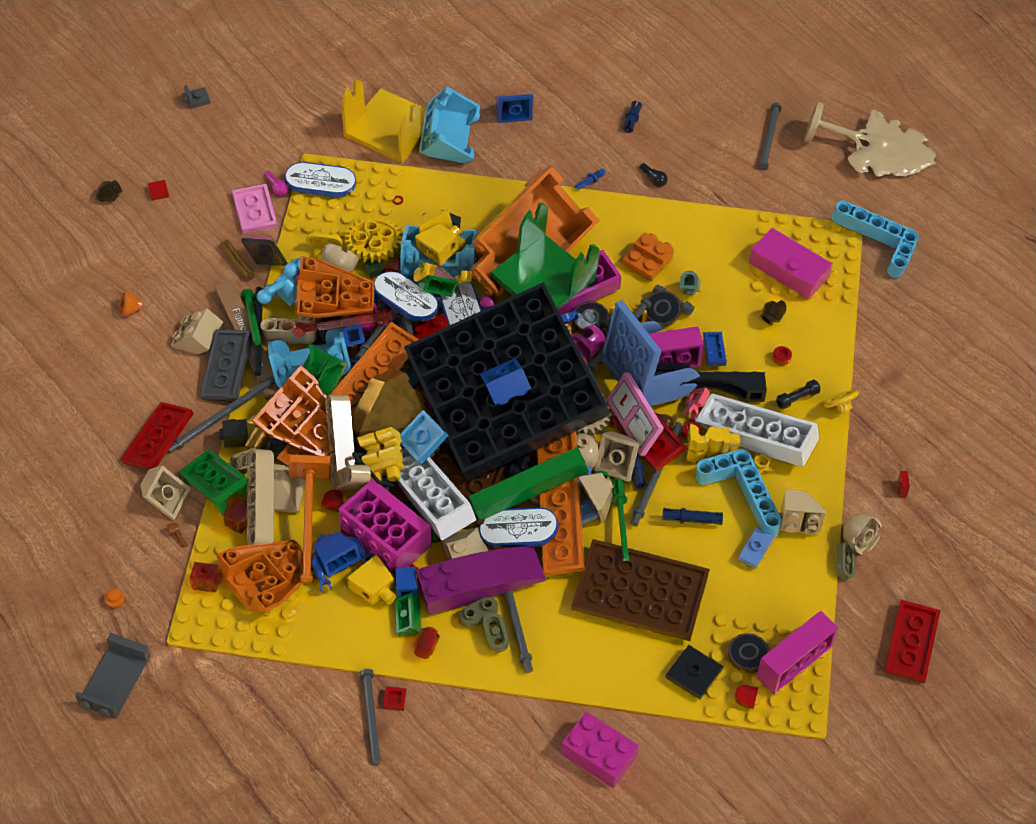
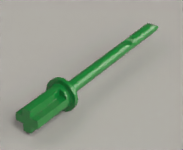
[612,478,629,561]

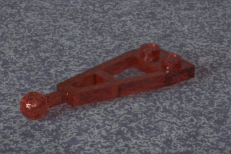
[292,309,395,337]

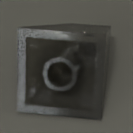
[241,235,288,266]

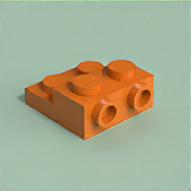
[622,232,674,281]

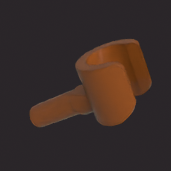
[167,522,188,548]

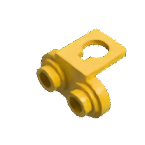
[306,231,343,259]

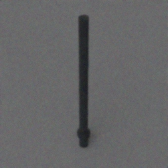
[253,287,263,376]

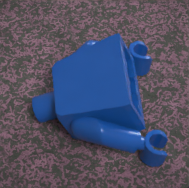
[311,532,373,594]

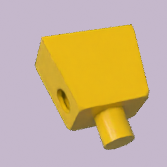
[415,224,461,266]
[347,555,396,604]

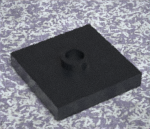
[665,645,724,700]

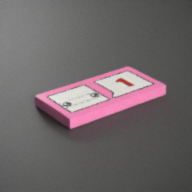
[606,372,664,456]

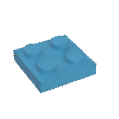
[400,410,449,464]

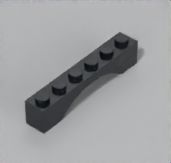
[654,371,767,402]

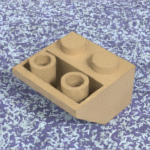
[170,308,223,355]
[780,489,825,535]

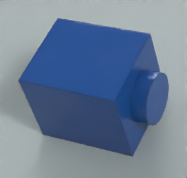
[342,324,365,347]
[396,566,418,598]

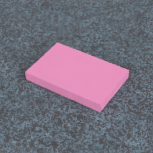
[232,184,278,234]

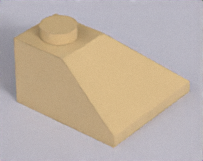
[594,431,639,482]
[274,464,305,513]
[140,465,191,520]
[579,473,614,523]
[441,527,488,560]

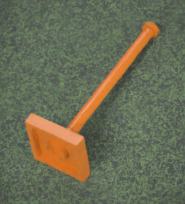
[289,455,330,582]

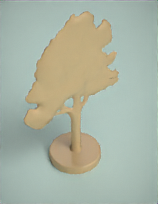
[804,101,936,177]

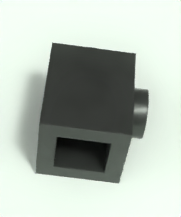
[219,419,248,448]

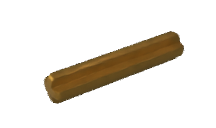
[220,239,254,281]

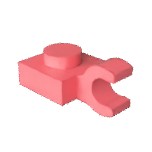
[683,387,710,421]

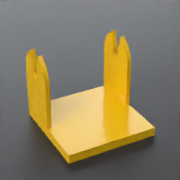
[341,79,426,164]

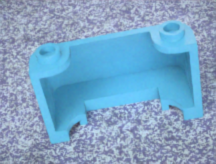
[419,86,480,164]
[400,225,478,277]
[268,325,351,388]

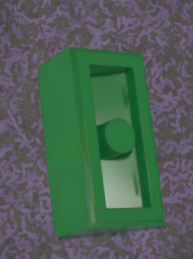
[395,593,422,636]

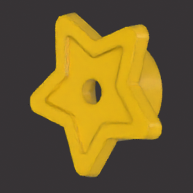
[753,453,773,474]

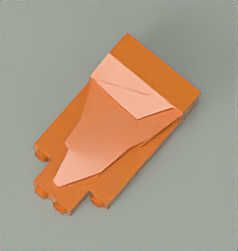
[469,166,600,297]

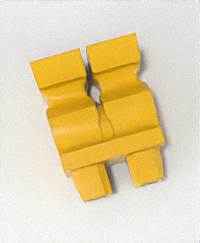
[686,424,740,463]
[358,427,404,486]

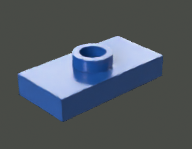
[703,332,727,367]

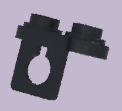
[504,454,538,479]

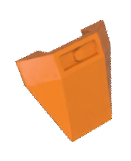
[295,256,374,318]
[217,539,314,613]

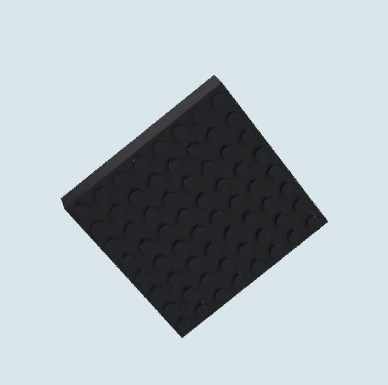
[404,282,610,482]

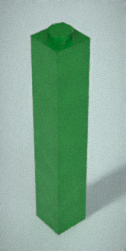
[469,447,589,520]

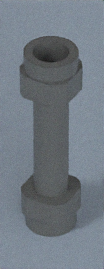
[652,284,695,316]

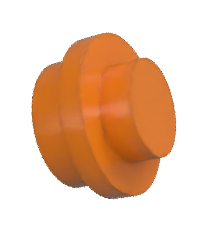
[104,588,125,608]

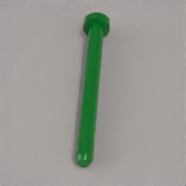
[241,289,261,345]

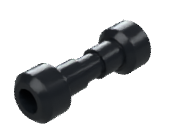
[776,379,821,410]

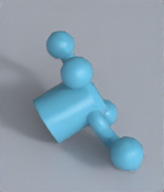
[257,256,305,306]

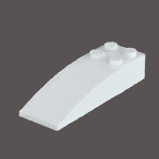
[695,393,819,467]
[396,448,476,540]

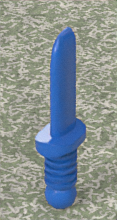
[575,169,606,189]

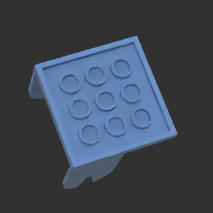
[601,300,700,406]

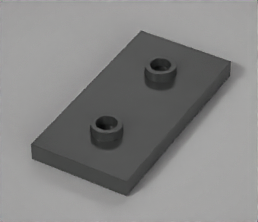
[200,329,252,401]

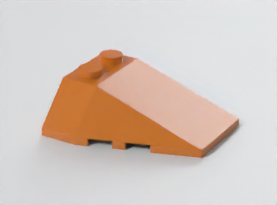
[252,365,330,456]

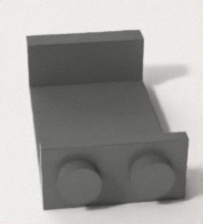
[75,633,151,719]

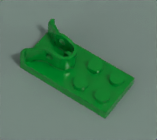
[302,344,348,396]
[178,449,248,516]

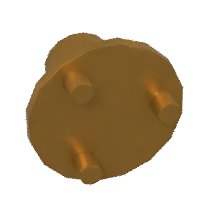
[244,415,279,449]

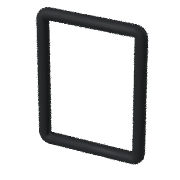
[352,452,398,488]

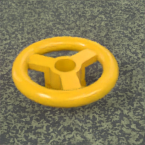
[823,390,859,413]

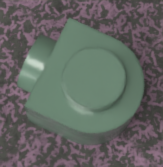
[679,271,701,295]

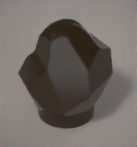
[96,180,123,202]
[761,300,787,325]

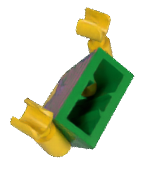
[413,262,472,297]

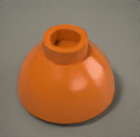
[119,290,142,316]

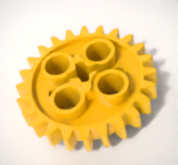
[344,216,403,263]

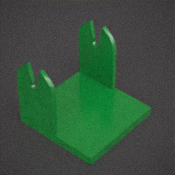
[490,202,600,309]

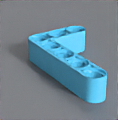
[831,201,919,279]
[695,449,782,537]

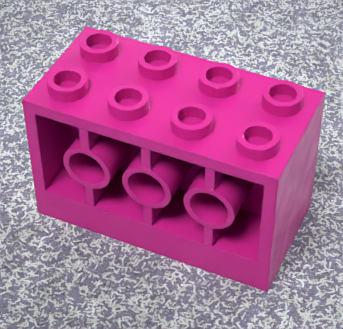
[338,479,431,575]

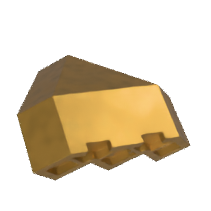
[351,369,437,450]

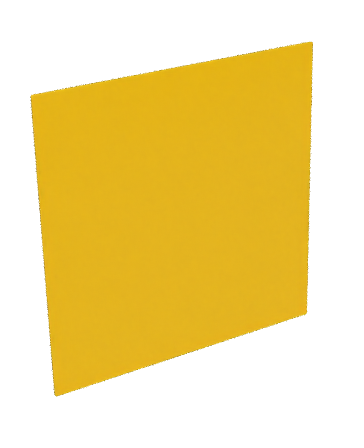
[167,154,863,740]

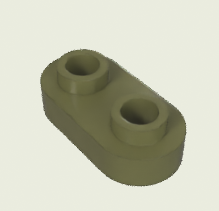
[835,541,855,580]
[460,597,498,628]
[483,613,509,652]

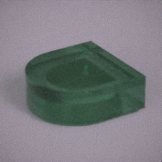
[365,259,386,278]

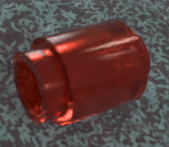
[413,627,440,659]

